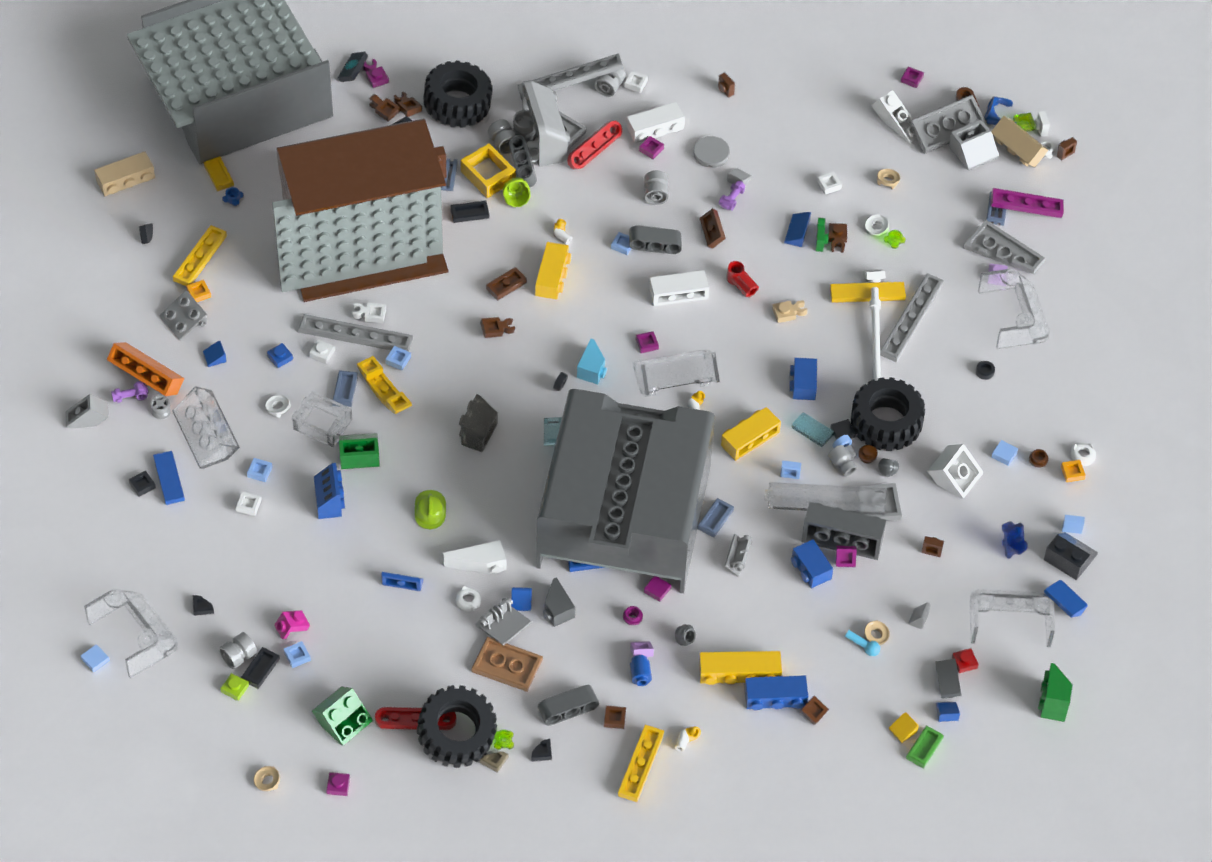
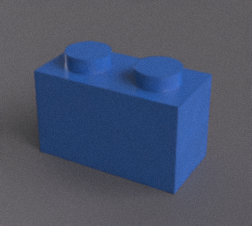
[789,358,817,400]
[791,539,833,588]

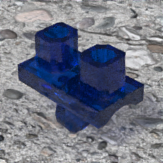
[1002,521,1028,559]

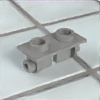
[725,534,752,577]

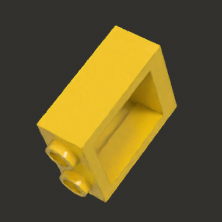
[460,143,516,198]

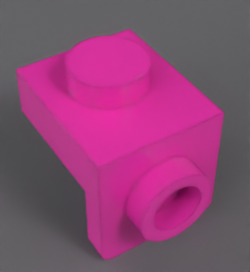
[275,610,310,639]

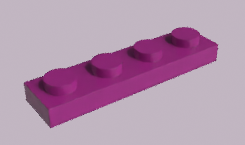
[991,188,1064,218]

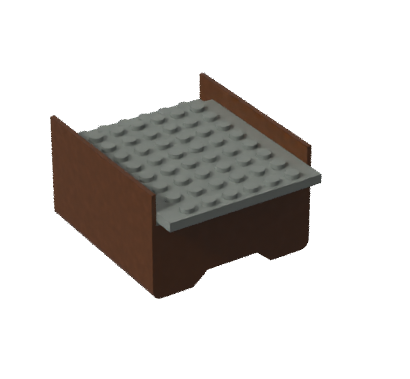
[272,118,448,302]

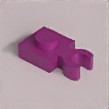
[364,59,389,88]

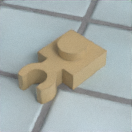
[772,300,807,323]

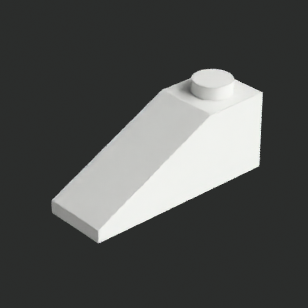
[443,540,506,574]

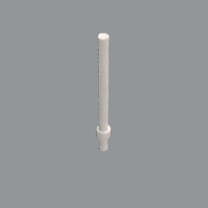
[869,287,881,381]

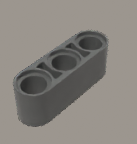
[509,135,537,187]
[629,225,682,254]
[537,685,600,725]

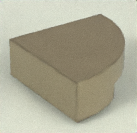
[480,752,509,773]

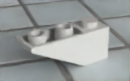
[871,90,917,143]

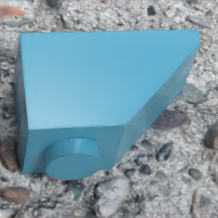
[577,339,607,385]

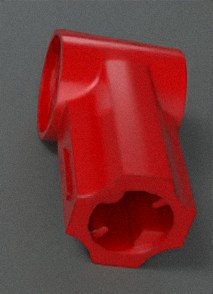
[726,261,759,298]

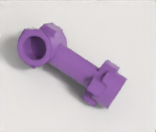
[719,181,745,211]
[111,381,149,403]

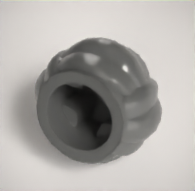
[878,458,899,477]
[675,624,696,646]

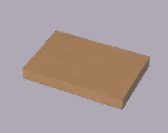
[471,637,543,692]

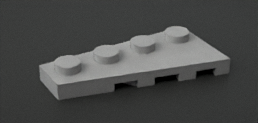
[964,220,1045,274]

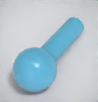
[845,630,880,656]

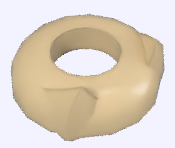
[877,169,900,189]
[863,620,890,645]
[254,766,280,791]

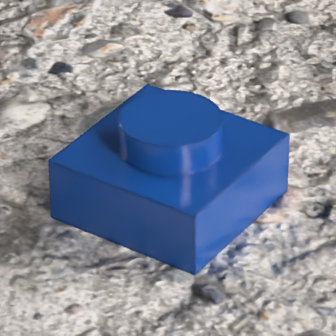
[267,343,293,368]

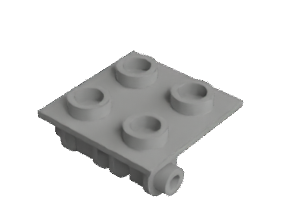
[159,290,207,340]
[475,597,532,646]

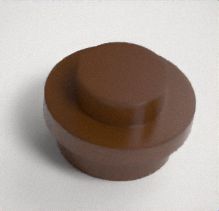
[858,445,878,463]
[1029,449,1049,468]

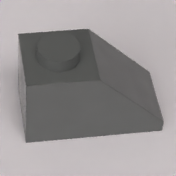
[543,577,575,627]

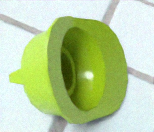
[415,490,446,530]

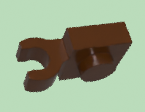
[369,94,400,122]

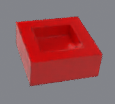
[952,648,979,674]

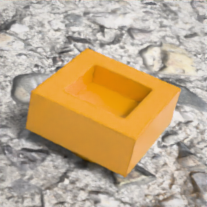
[186,279,211,302]
[1061,460,1086,482]

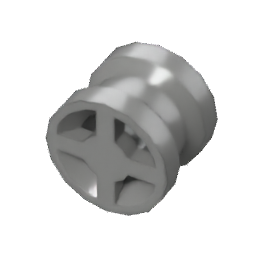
[150,395,171,419]

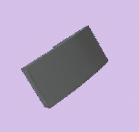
[935,659,961,699]

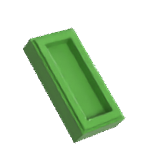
[906,725,944,769]

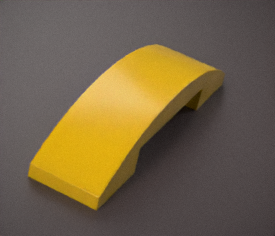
[357,356,412,414]

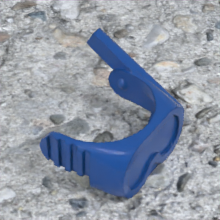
[984,96,1016,125]

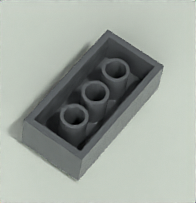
[802,502,886,560]

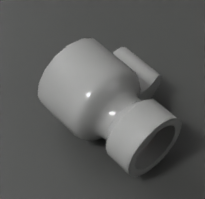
[828,445,857,477]

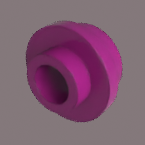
[623,606,643,625]

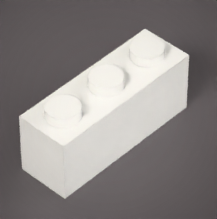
[626,102,685,143]
[649,270,709,306]

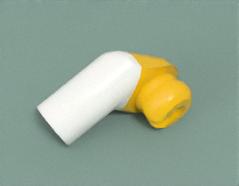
[554,219,572,245]
[688,391,705,410]
[675,726,701,752]

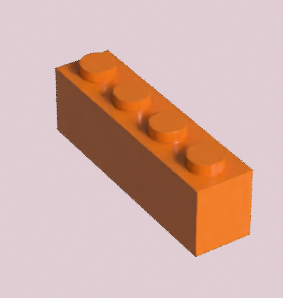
[107,342,184,396]

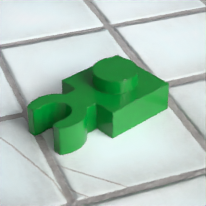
[816,218,828,252]

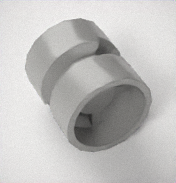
[594,69,626,97]
[513,110,536,143]
[488,119,516,154]
[644,170,668,205]
[219,632,257,669]

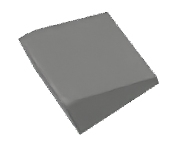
[727,168,752,186]
[908,602,930,629]

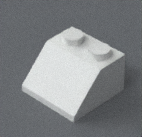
[928,444,983,499]

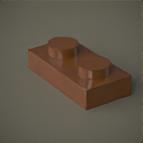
[699,208,726,249]
[486,267,527,301]

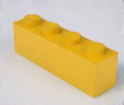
[699,651,782,685]

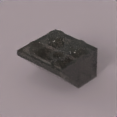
[459,394,498,452]

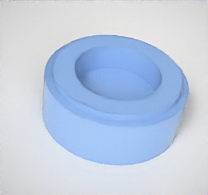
[832,435,852,448]

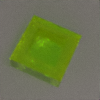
[1013,112,1036,132]

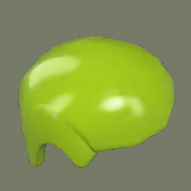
[503,178,531,207]

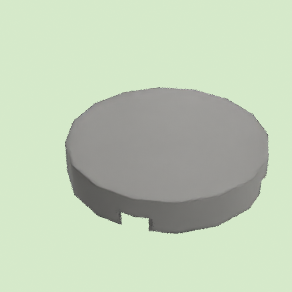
[694,136,730,167]

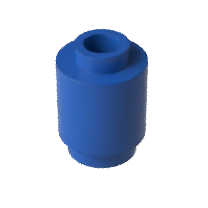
[630,655,652,686]

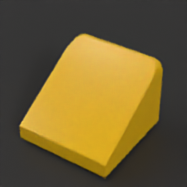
[889,712,919,743]

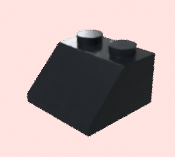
[1044,532,1098,580]

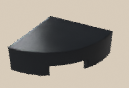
[139,223,153,244]
[193,595,214,616]
[532,739,552,762]

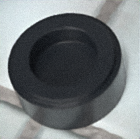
[976,361,995,380]
[553,372,568,391]

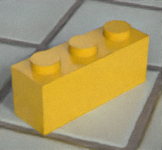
[535,242,571,300]
[721,407,781,461]

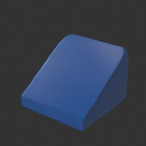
[203,341,226,367]
[511,587,532,611]
[936,702,960,722]

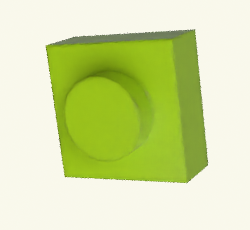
[220,673,249,701]

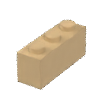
[991,116,1048,167]
[94,151,155,196]

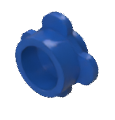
[222,187,244,206]

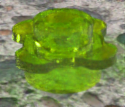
[884,230,906,249]
[494,730,514,750]

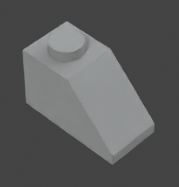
[66,394,109,428]

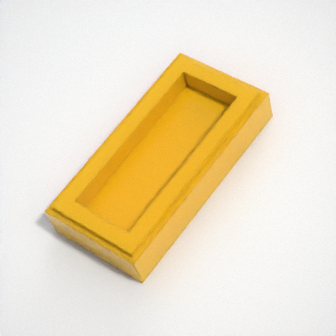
[203,157,234,192]

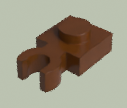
[394,92,422,117]
[828,223,847,253]
[480,317,515,338]

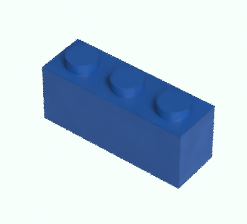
[744,675,808,710]

